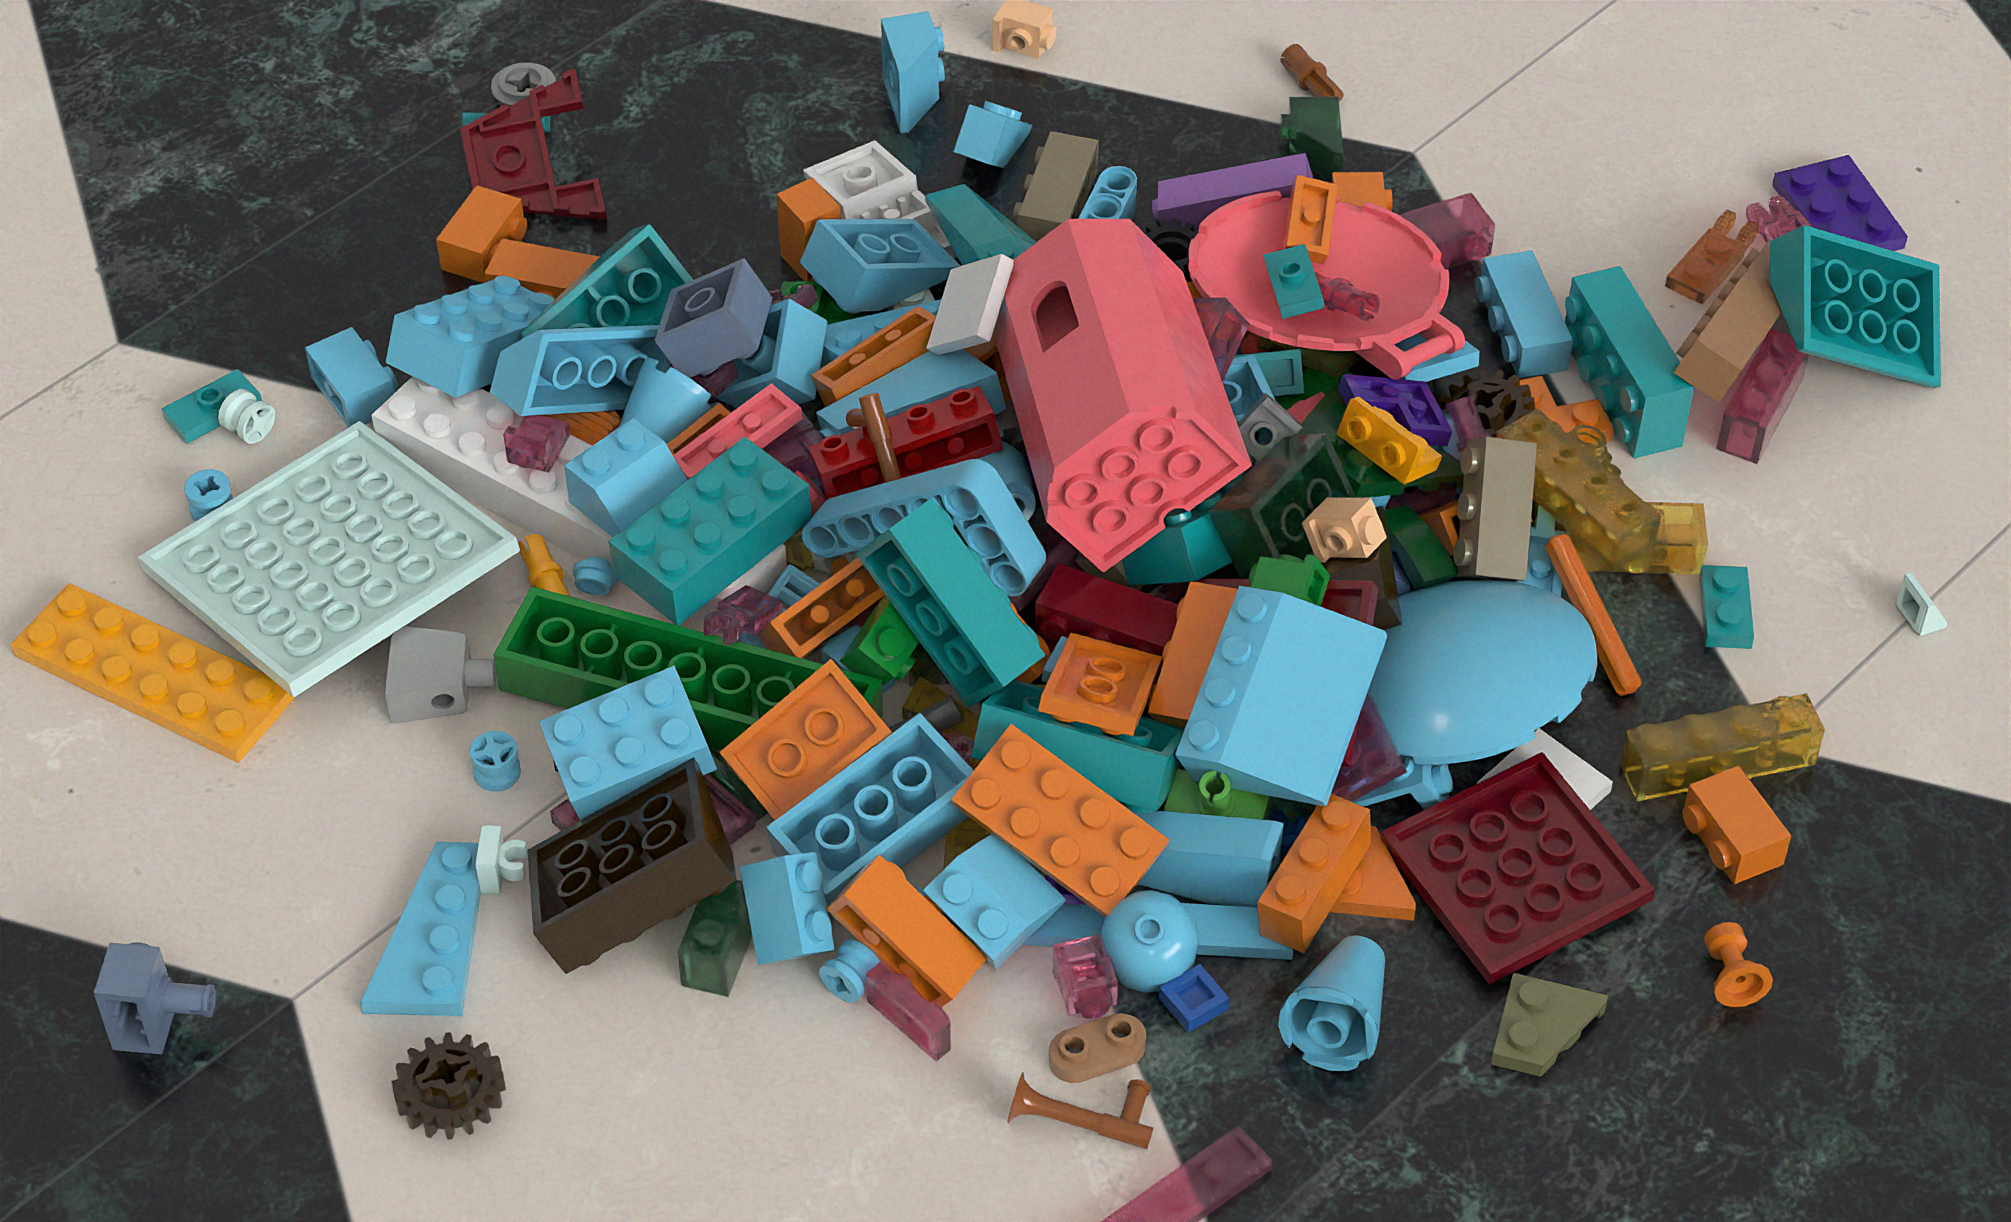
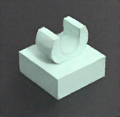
[476,825,528,894]

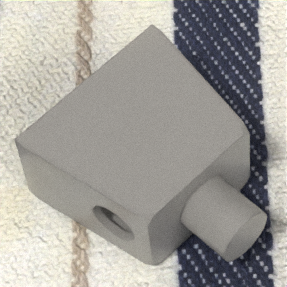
[385,626,497,723]

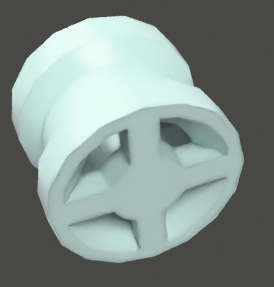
[218,389,276,444]

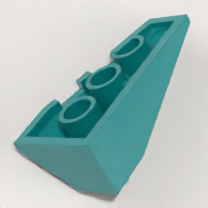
[925,184,1036,266]
[519,224,693,339]

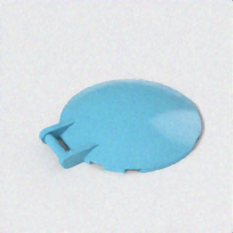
[1354,579,1597,764]

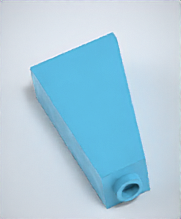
[816,349,1006,442]
[1130,810,1284,907]

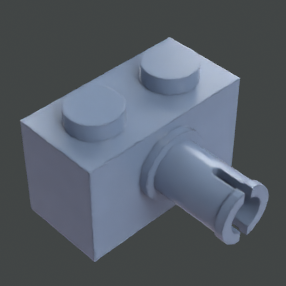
[93,942,216,1054]

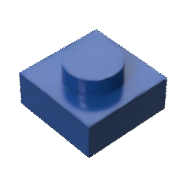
[1159,964,1230,1033]

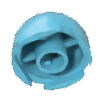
[1099,890,1199,993]

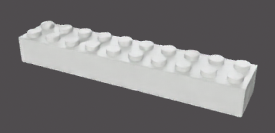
[372,376,787,640]

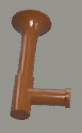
[846,393,902,483]
[1007,1072,1154,1149]

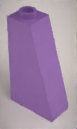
[1152,153,1314,232]

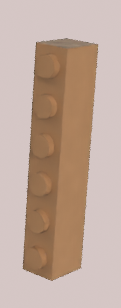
[1673,239,1782,403]

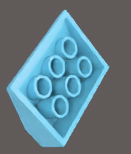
[1175,586,1388,807]

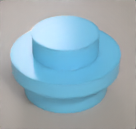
[572,556,618,596]

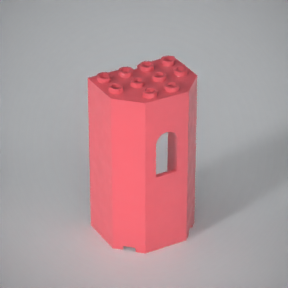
[993,219,1252,573]

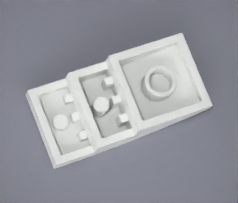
[803,140,957,258]

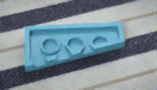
[360,842,481,1016]

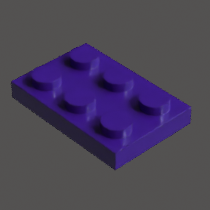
[1772,155,1908,251]

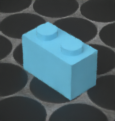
[305,327,399,428]
[740,852,835,965]

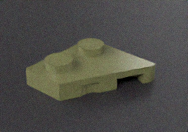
[1491,973,1608,1077]

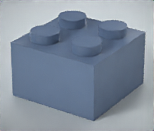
[655,258,773,378]

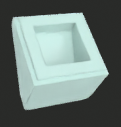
[1896,572,1948,636]

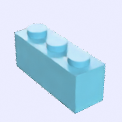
[1475,250,1573,378]

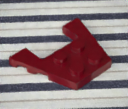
[460,69,607,219]

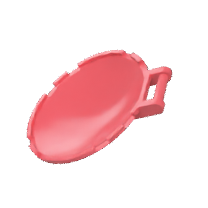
[1188,191,1465,380]

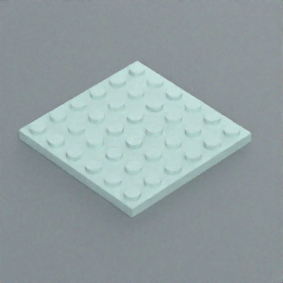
[138,421,520,697]

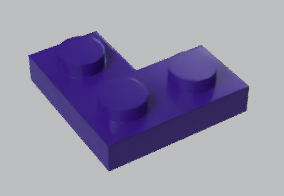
[1338,374,1453,447]

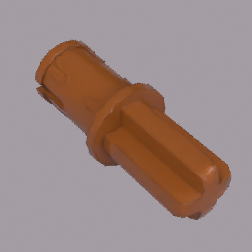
[1280,44,1344,108]

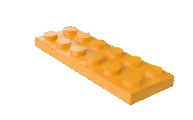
[10,583,295,763]

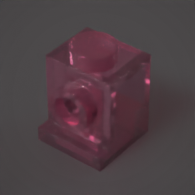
[1052,934,1118,1019]

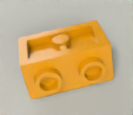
[1336,396,1442,484]

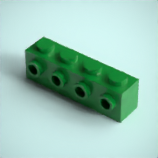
[839,525,968,685]

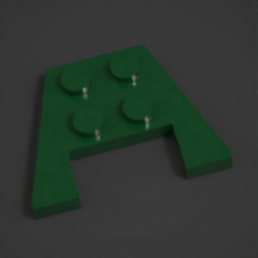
[1287,376,1464,498]

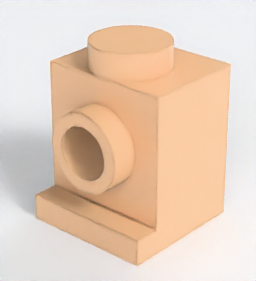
[992,0,1056,58]
[1302,498,1387,562]

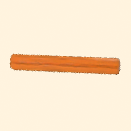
[1545,534,1642,696]

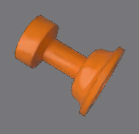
[1704,922,1773,1007]

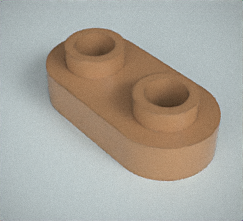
[1049,1013,1146,1083]

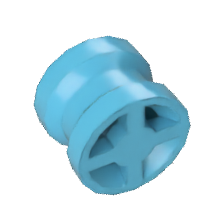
[184,469,233,521]
[469,731,521,792]
[819,939,883,1003]

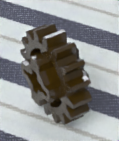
[1440,370,1536,441]
[392,1032,506,1140]

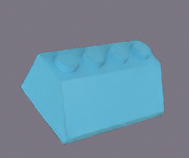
[490,325,671,416]

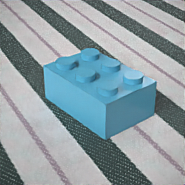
[539,666,717,820]

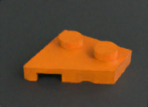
[1330,826,1416,921]

